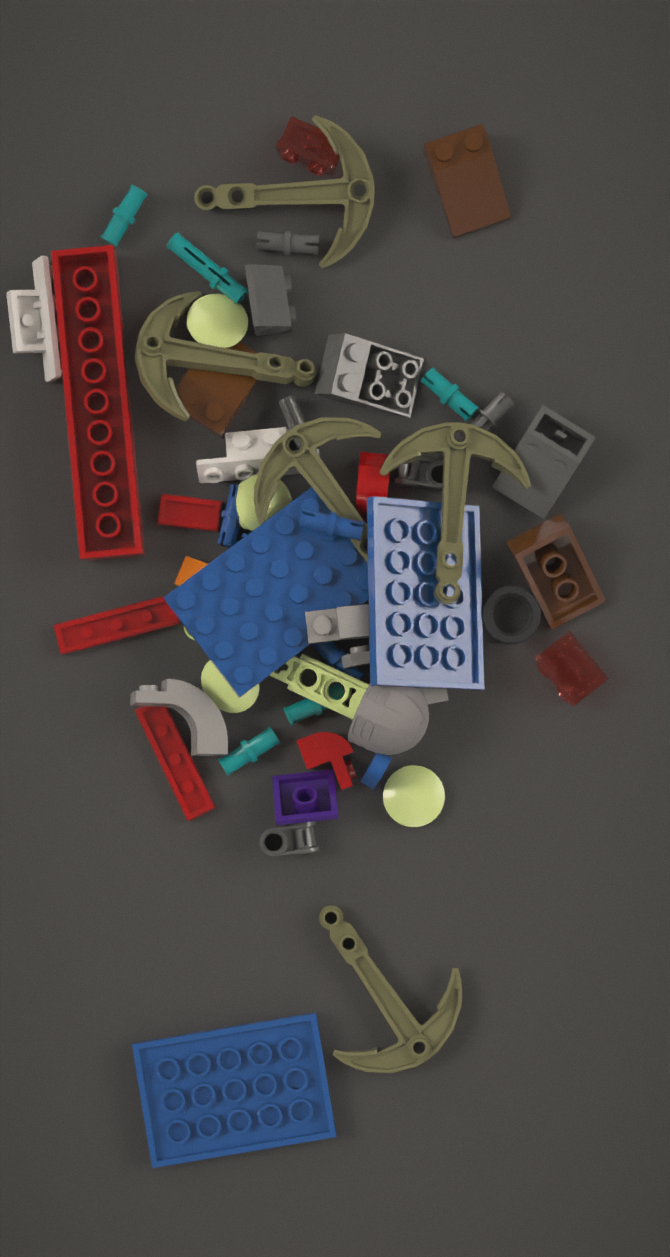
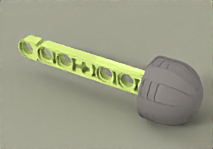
[184,627,429,755]

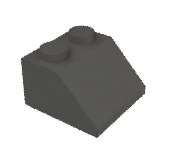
[245,264,297,337]

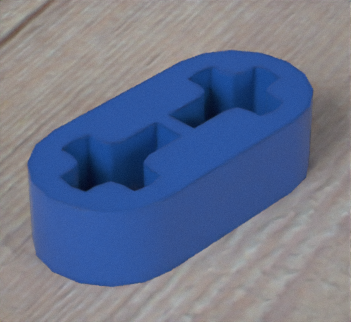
[360,753,392,789]

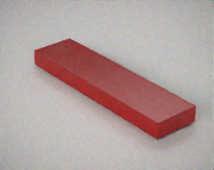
[53,595,181,655]
[135,706,216,821]

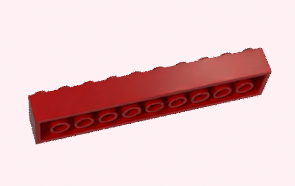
[51,245,145,562]

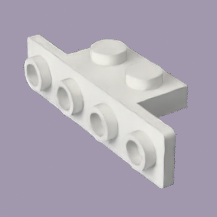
[6,256,62,382]
[196,427,320,483]

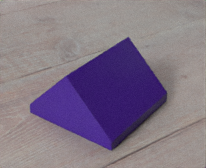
[272,769,339,826]

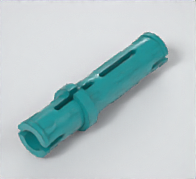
[166,232,249,304]

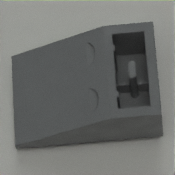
[315,333,424,418]
[492,405,596,520]

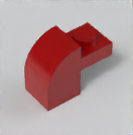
[355,452,390,522]
[296,732,357,790]

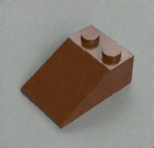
[423,124,511,238]
[176,342,259,439]
[506,513,606,630]

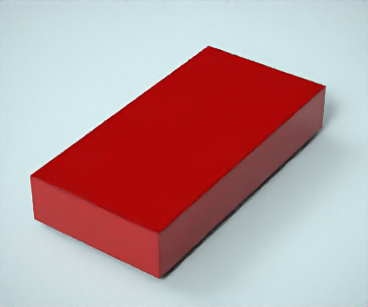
[157,494,223,532]

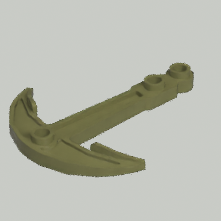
[194,115,375,268]
[135,291,317,422]
[254,417,381,563]
[379,422,531,605]
[319,905,462,1073]

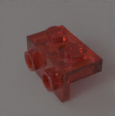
[276,116,340,177]
[535,631,609,707]

